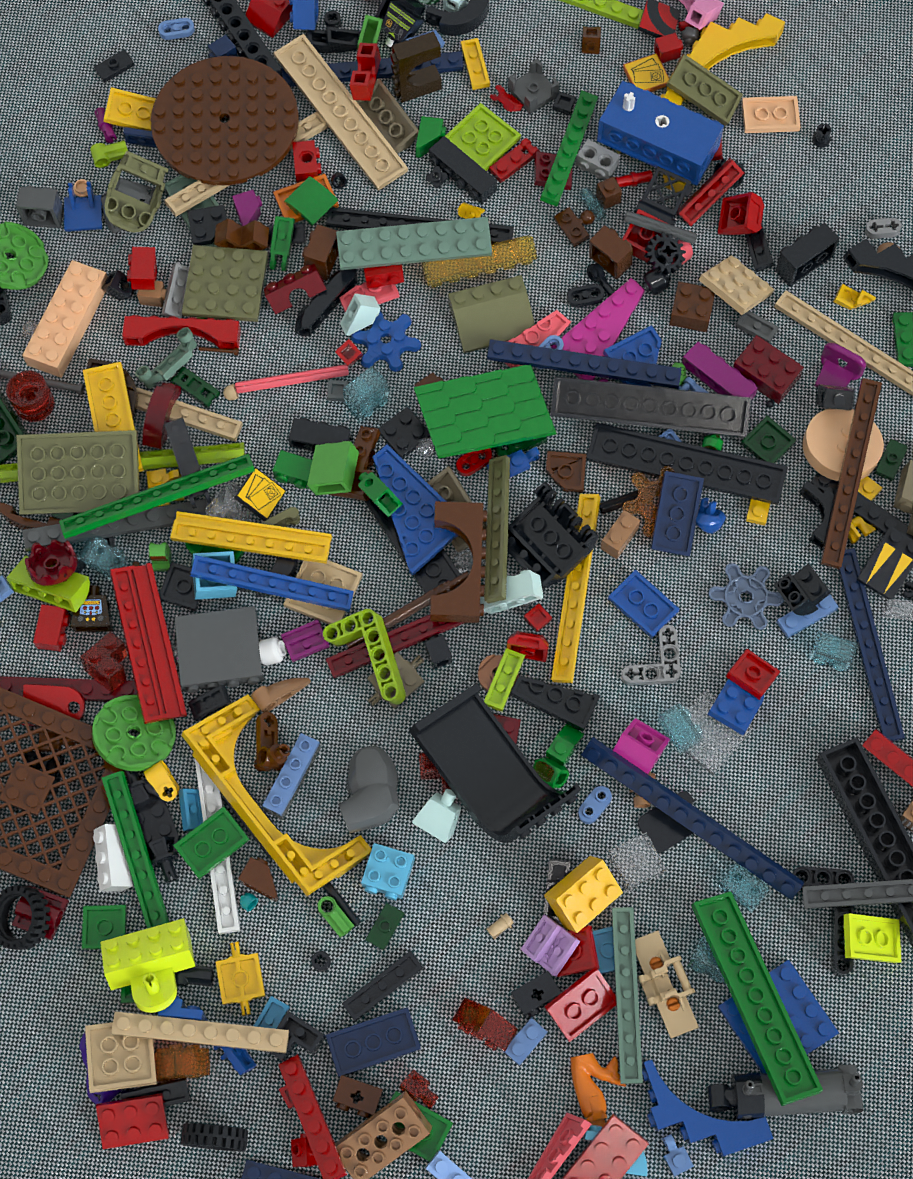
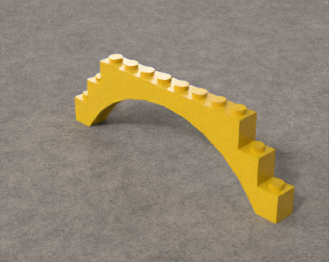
[660,13,785,193]

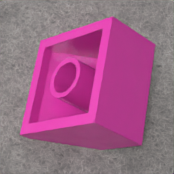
[613,718,671,774]

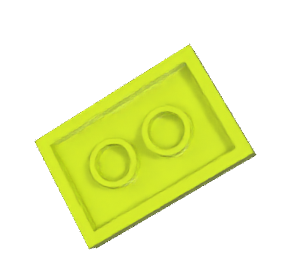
[844,913,901,963]

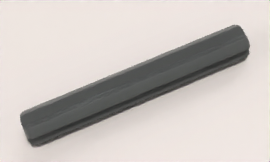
[624,211,697,244]

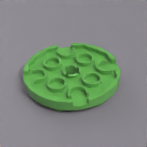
[0,222,48,290]
[92,695,176,771]

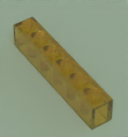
[421,235,537,288]

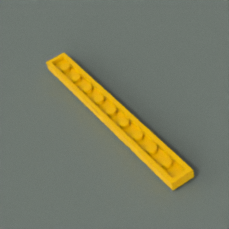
[551,494,601,683]

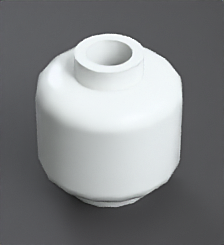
[259,637,286,666]

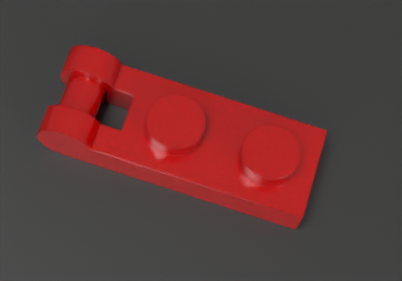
[489,138,540,183]

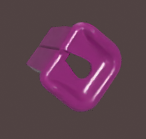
[814,343,866,387]

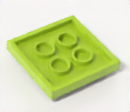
[445,103,521,171]

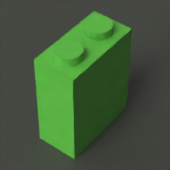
[307,441,359,495]

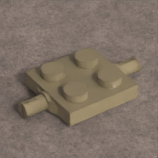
[367,652,425,709]

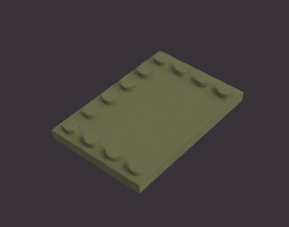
[17,430,140,515]

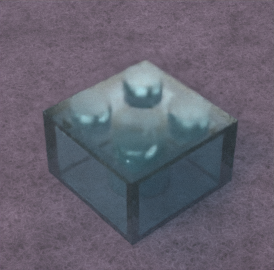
[343,366,389,421]

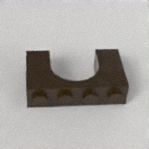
[390,31,442,103]

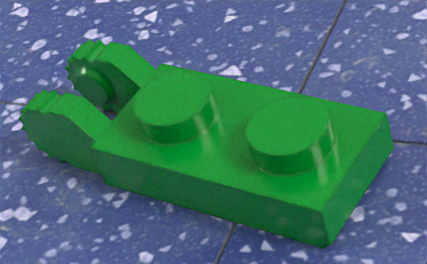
[270,216,295,271]

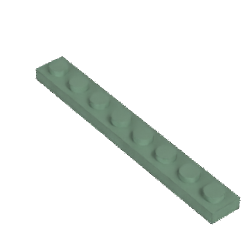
[612,907,643,1084]

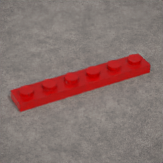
[278,1055,347,1179]

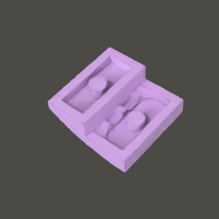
[520,914,580,977]

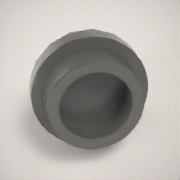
[682,27,700,47]

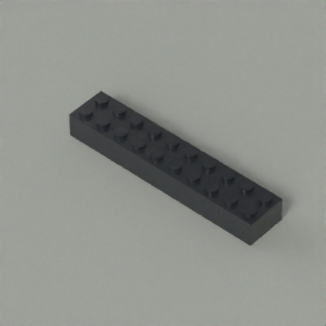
[551,376,751,437]
[816,737,913,948]

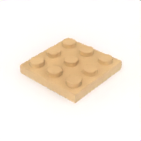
[699,255,775,315]
[283,560,363,624]
[85,1022,157,1093]

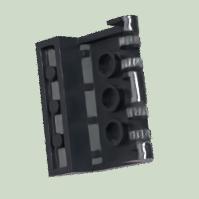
[507,482,599,589]

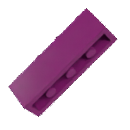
[682,342,758,400]

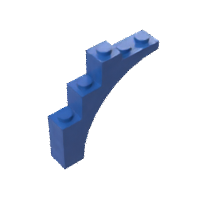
[642,1060,774,1157]

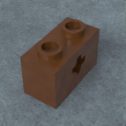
[333,1075,384,1119]

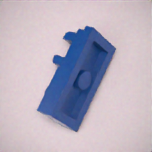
[214,1046,257,1075]

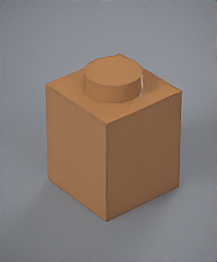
[137,281,167,307]

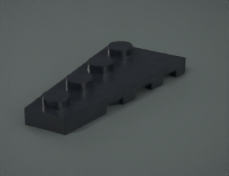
[510,676,601,732]

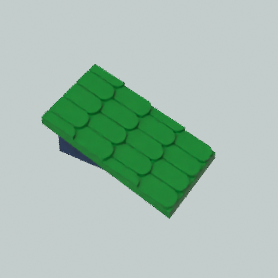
[414,365,557,459]

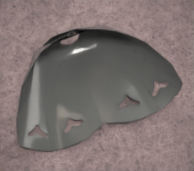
[101,178,155,233]

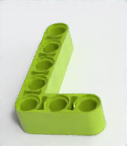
[323,609,406,705]

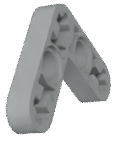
[621,625,681,686]

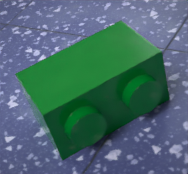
[272,450,312,490]

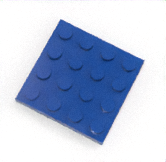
[718,960,839,1073]

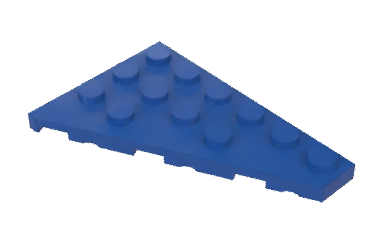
[373,445,458,576]

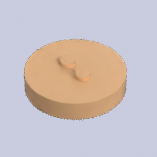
[803,408,884,481]

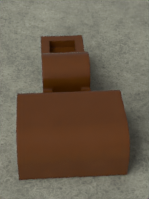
[329,426,380,501]

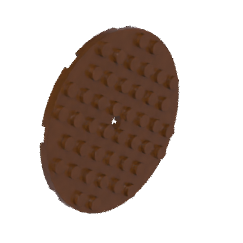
[151,56,299,186]

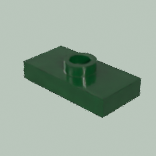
[874,439,908,481]
[365,903,405,951]

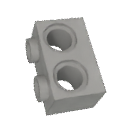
[576,139,620,180]

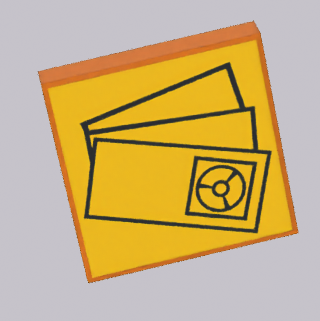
[623,53,669,92]

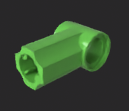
[318,896,354,938]

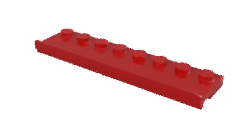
[110,563,187,724]

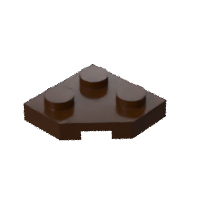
[546,451,586,493]

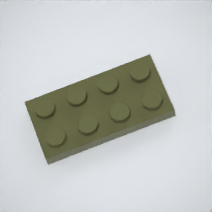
[666,54,743,126]

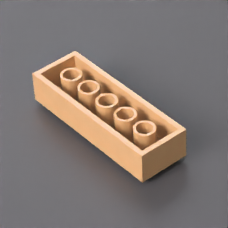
[22,260,108,378]

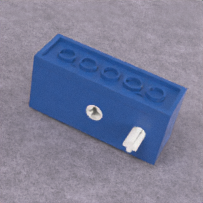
[597,81,724,186]

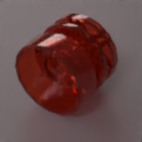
[6,371,55,422]

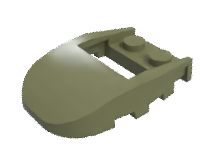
[104,151,168,233]

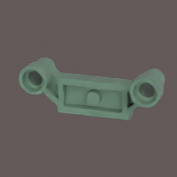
[135,327,197,389]

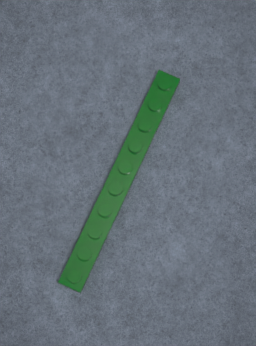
[59,453,255,539]

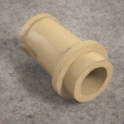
[486,913,514,940]

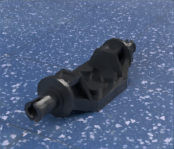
[123,770,180,883]

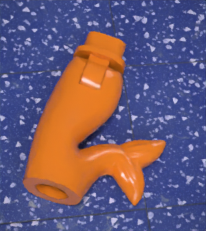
[570,1053,626,1127]

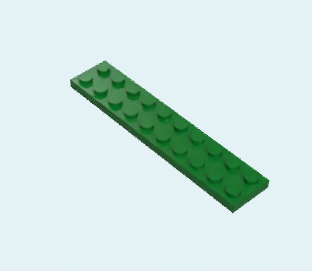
[691,891,823,1106]

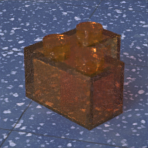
[154,1044,210,1082]

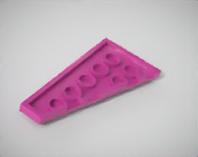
[551,278,645,380]

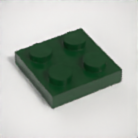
[741,416,796,463]

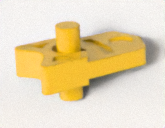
[458,203,485,219]

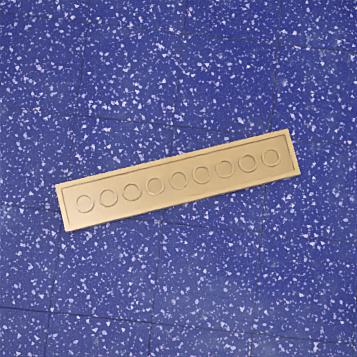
[274,34,408,191]

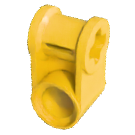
[144,760,180,801]

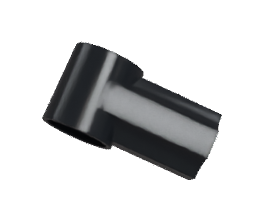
[174,966,214,987]

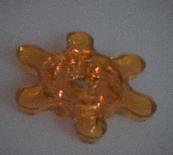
[622,466,675,537]

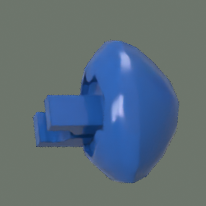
[696,497,726,534]

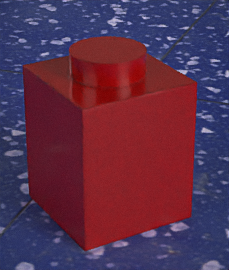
[654,33,683,63]
[335,339,363,368]

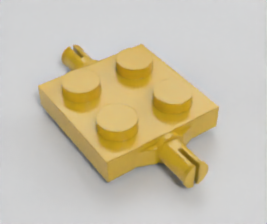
[215,942,266,1016]

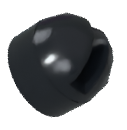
[331,172,347,189]

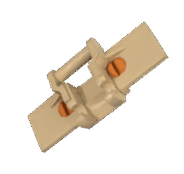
[635,931,699,1039]

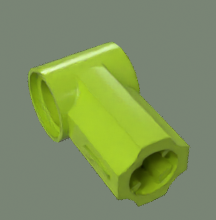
[90,140,128,168]

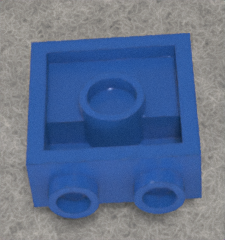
[158,995,208,1021]

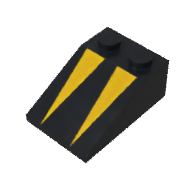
[857,526,913,601]

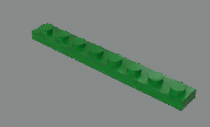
[540,90,598,207]
[102,771,169,929]

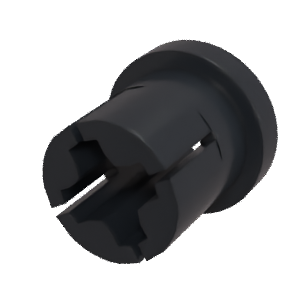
[812,123,832,148]

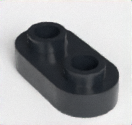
[567,284,604,308]

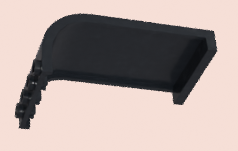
[409,683,582,843]

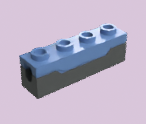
[262,733,321,820]

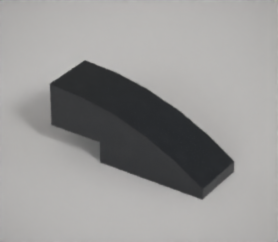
[305,27,361,53]
[543,858,571,927]

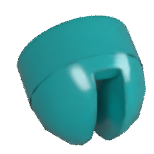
[240,893,258,912]

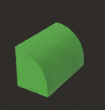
[357,15,383,50]

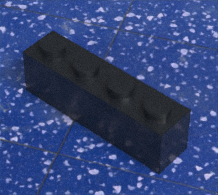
[429,136,497,204]

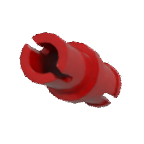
[614,170,653,188]

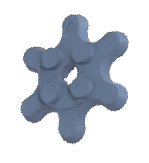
[708,563,784,630]

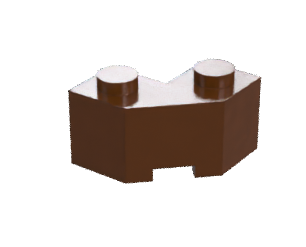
[214,219,269,250]

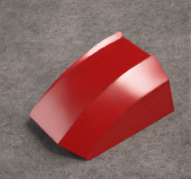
[717,192,765,235]
[507,631,549,662]

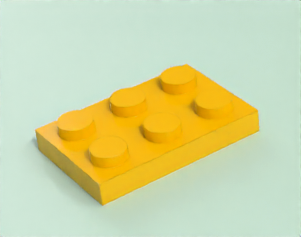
[103,87,156,131]

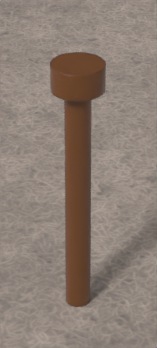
[199,347,239,356]

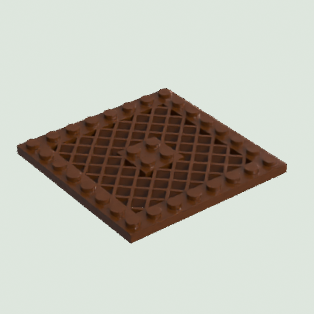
[0,687,126,899]

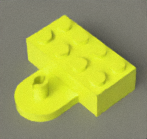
[100,918,195,1013]

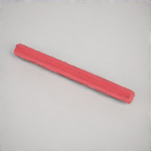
[235,364,349,394]

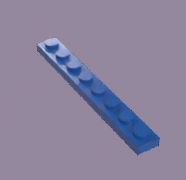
[190,555,354,612]

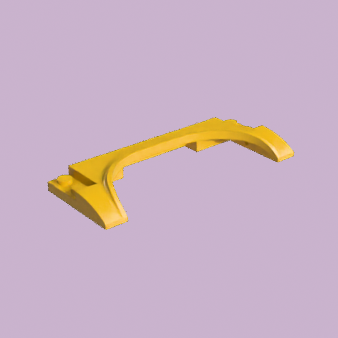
[181,694,372,896]

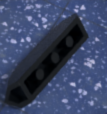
[295,269,358,336]

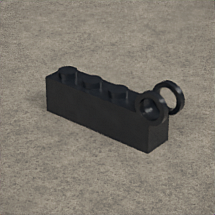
[164,417,212,509]

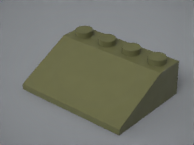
[448,275,535,353]

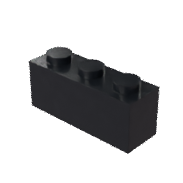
[288,418,352,451]

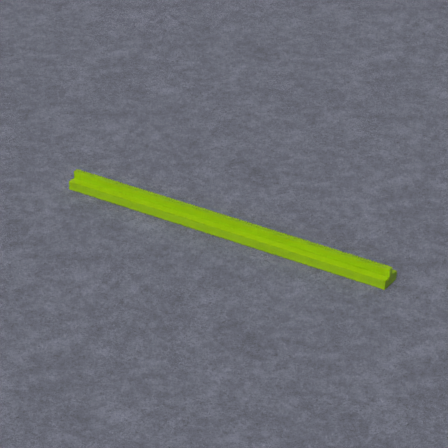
[0,442,245,483]

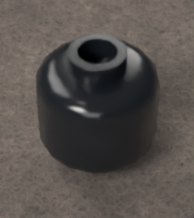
[642,269,671,295]

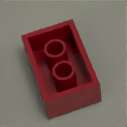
[733,335,804,405]

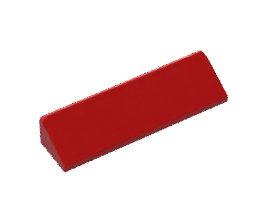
[677,159,744,227]

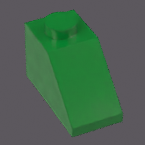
[416,116,447,158]
[546,724,584,766]

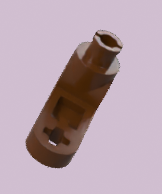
[254,712,290,772]

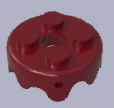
[25,540,77,586]

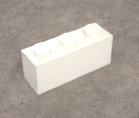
[93,824,133,892]

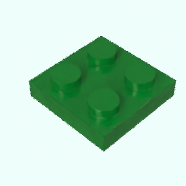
[82,905,127,950]

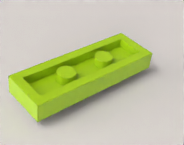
[484,648,525,712]

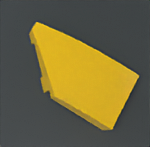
[833,284,876,310]

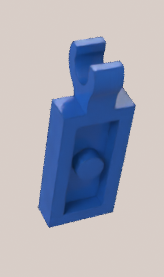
[487,447,540,477]

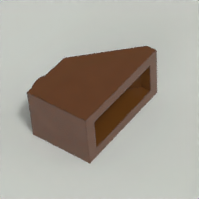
[238,857,279,903]

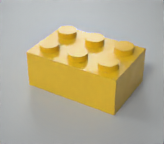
[544,856,623,933]

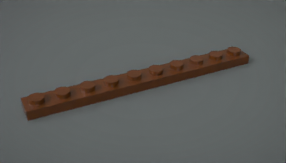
[820,378,882,569]

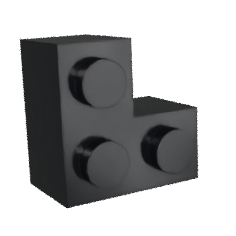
[266,1011,326,1062]

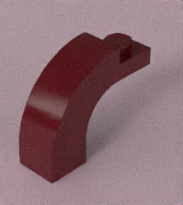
[142,382,181,449]

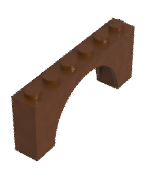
[430,501,487,623]

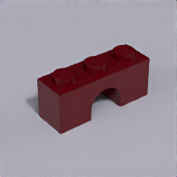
[264,263,327,315]

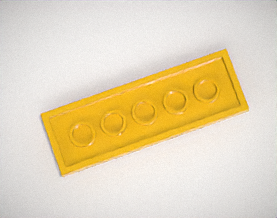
[83,362,143,472]

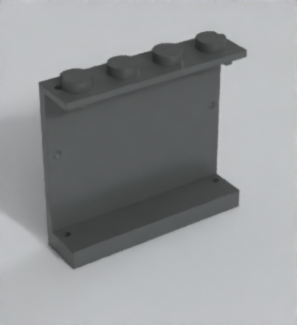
[175,606,264,693]

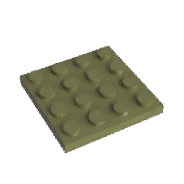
[182,245,268,322]

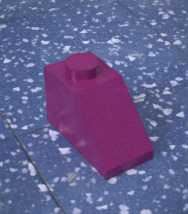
[232,190,263,226]

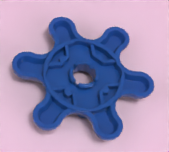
[351,312,421,372]

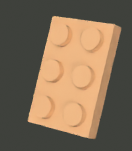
[742,96,801,133]

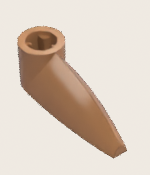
[251,678,311,713]

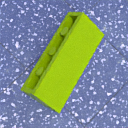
[6,555,90,613]

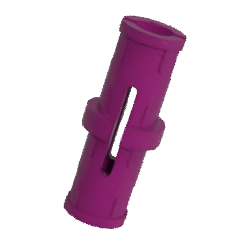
[94,107,117,143]

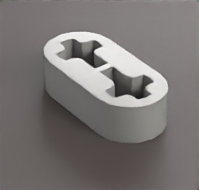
[865,218,902,239]

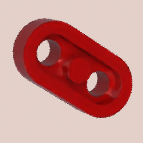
[456,448,492,477]

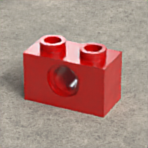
[292,140,322,183]

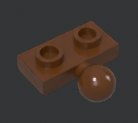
[554,207,595,247]

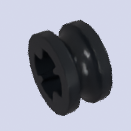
[325,11,341,28]
[311,951,331,972]

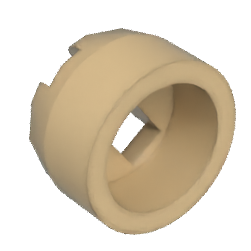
[223,384,239,400]

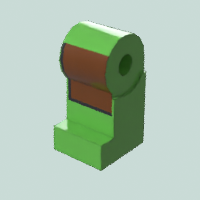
[149,542,172,572]

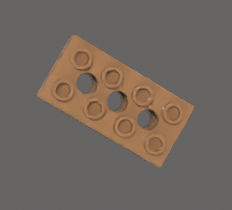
[335,1091,432,1179]

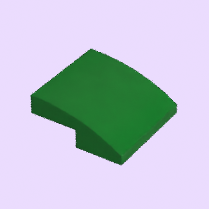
[284,176,338,226]

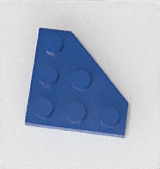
[603,325,662,387]

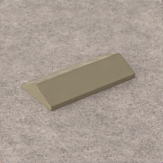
[356,78,419,154]
[427,466,487,553]

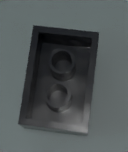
[775,222,839,287]

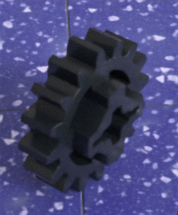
[644,233,686,275]

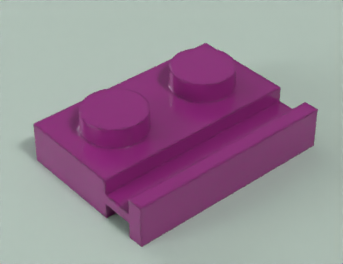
[281,619,330,663]

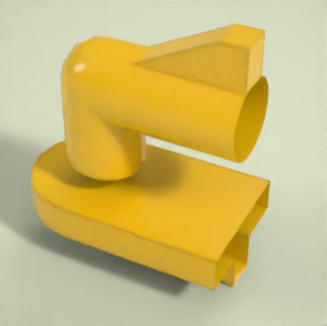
[848,516,876,544]

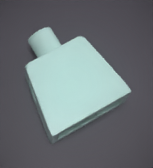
[412,789,461,843]

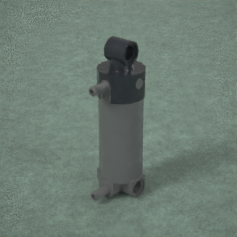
[707,1065,864,1119]

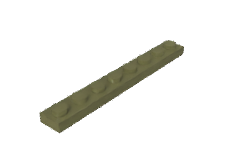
[484,455,510,604]

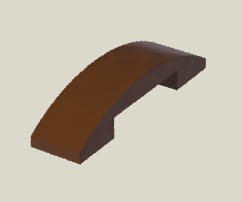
[0,502,60,530]

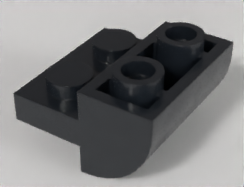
[774,563,831,616]

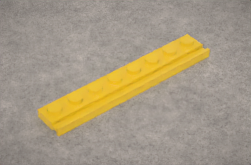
[170,511,332,564]

